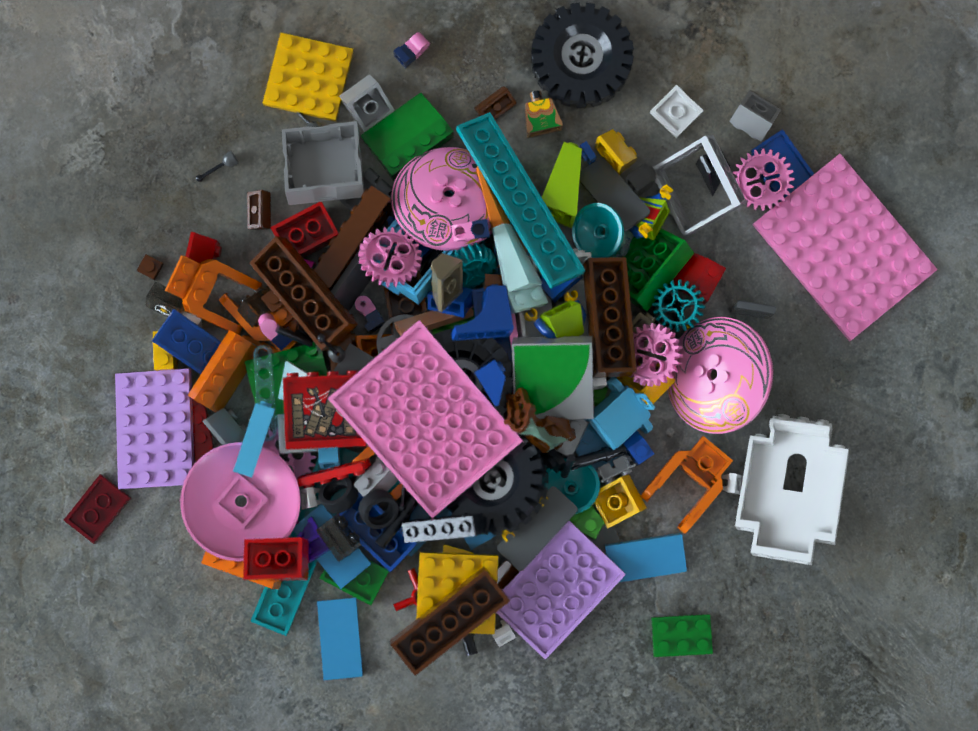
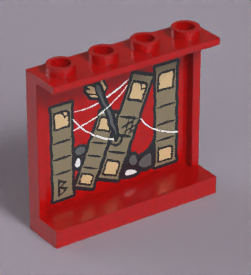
[283,370,366,450]

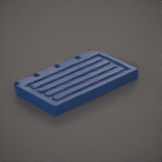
[747,129,814,202]

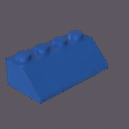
[334,492,417,573]

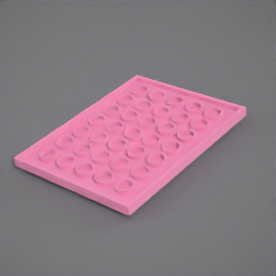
[752,154,938,341]
[328,320,523,518]

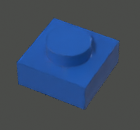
[579,141,597,165]

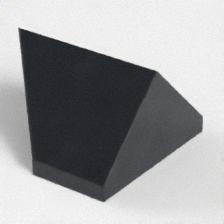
[696,152,730,197]

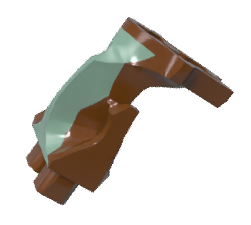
[504,387,576,453]

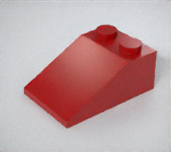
[669,253,726,305]
[243,537,309,581]

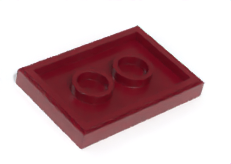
[64,474,131,544]

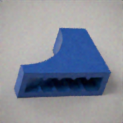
[451,284,514,341]

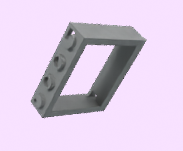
[650,135,747,236]

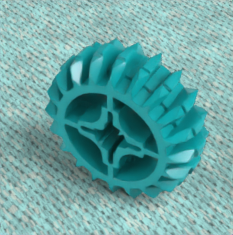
[450,243,497,289]
[652,280,705,332]

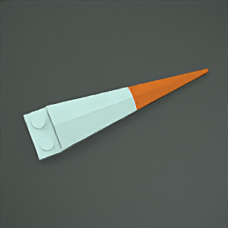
[476,166,548,314]

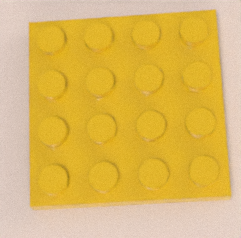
[263,32,354,122]
[416,552,498,634]

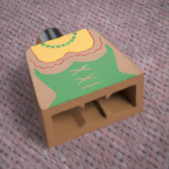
[525,90,563,138]

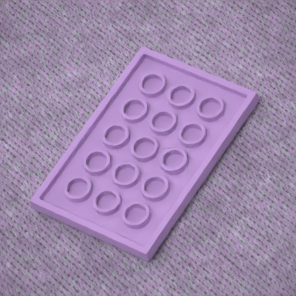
[115,368,194,489]
[496,520,626,660]

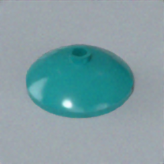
[572,203,624,258]
[545,458,600,514]

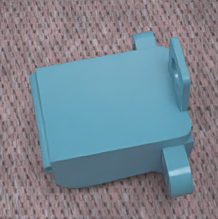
[588,377,655,450]

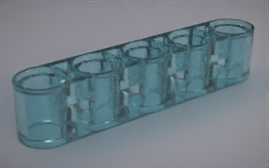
[253,345,277,442]

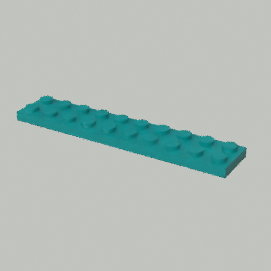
[456,112,585,289]
[250,447,359,636]

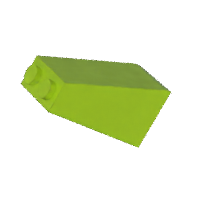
[542,142,582,228]

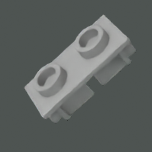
[596,455,636,485]

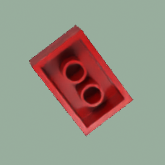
[270,202,339,258]

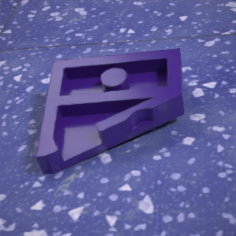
[297,516,331,564]

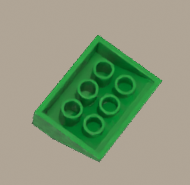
[360,92,454,181]
[618,228,694,312]
[245,342,329,418]

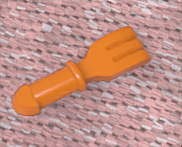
[242,335,279,354]

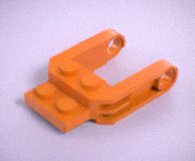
[165,255,262,335]
[219,293,298,352]
[640,436,733,534]

